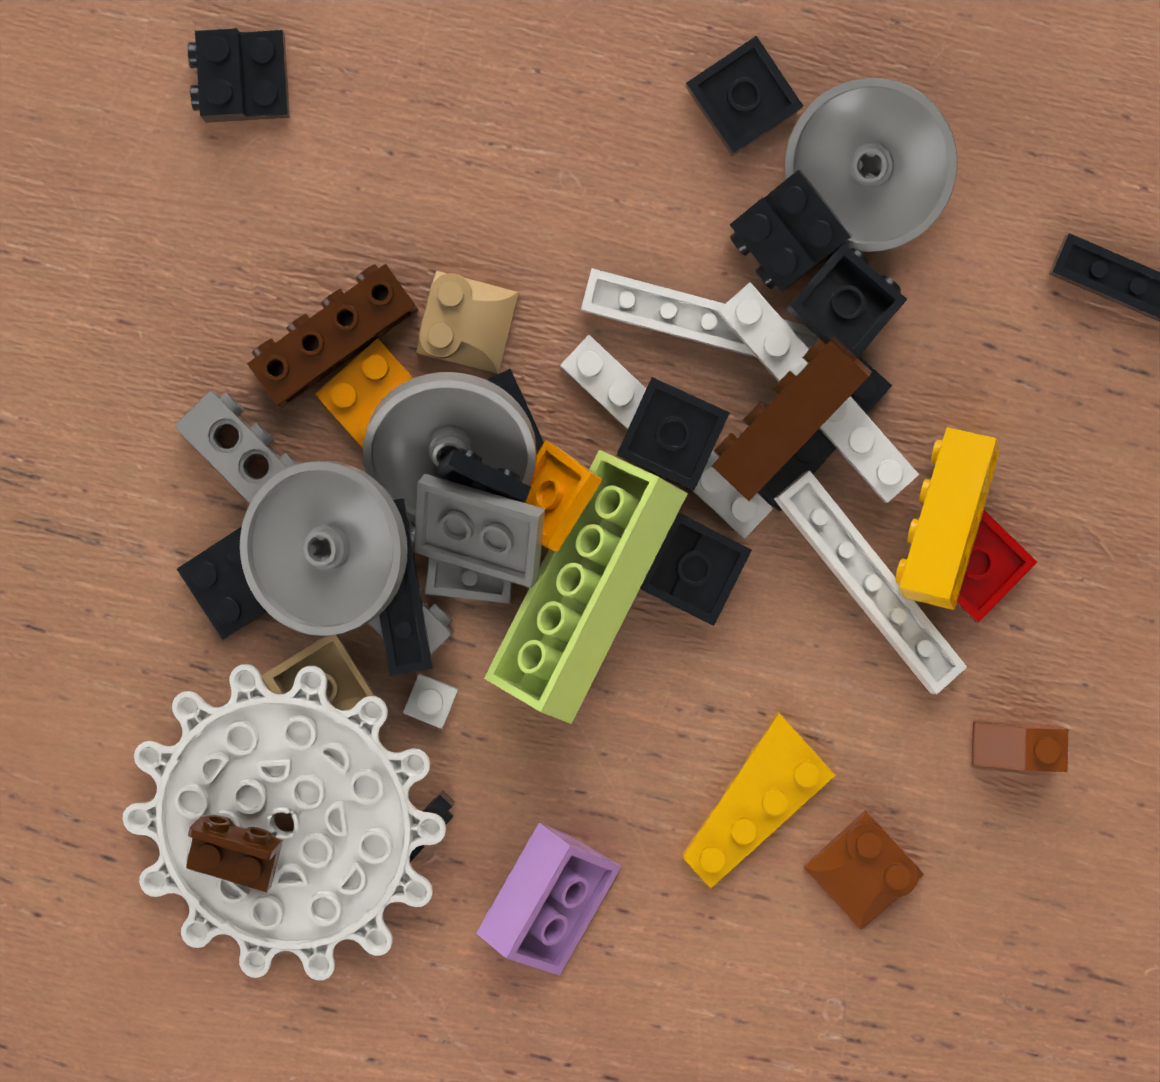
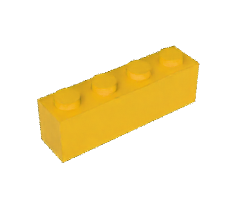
[896,427,1001,610]

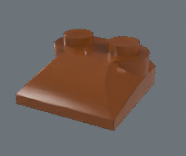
[803,810,924,929]

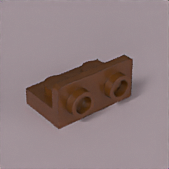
[186,815,283,893]

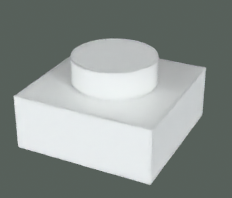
[403,673,458,729]

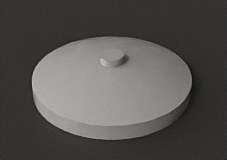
[785,78,958,252]
[363,372,536,523]
[240,461,407,636]

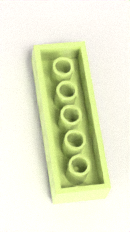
[484,450,688,724]

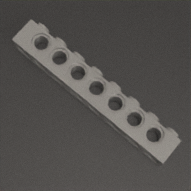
[174,390,453,654]

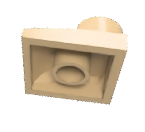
[416,271,519,374]
[261,634,375,711]

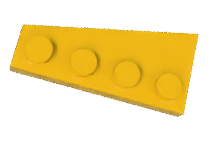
[682,712,836,889]

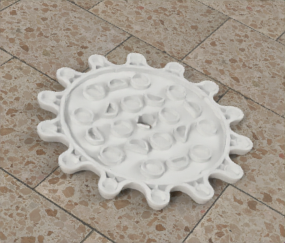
[122,664,446,981]

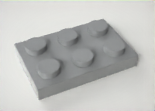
[414,474,545,588]

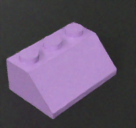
[476,823,622,976]

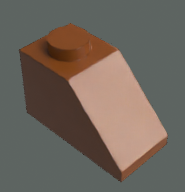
[972,722,1069,772]

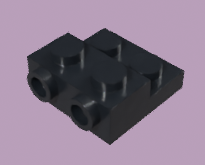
[188,28,290,123]
[729,169,852,292]
[786,244,907,358]
[640,513,752,626]

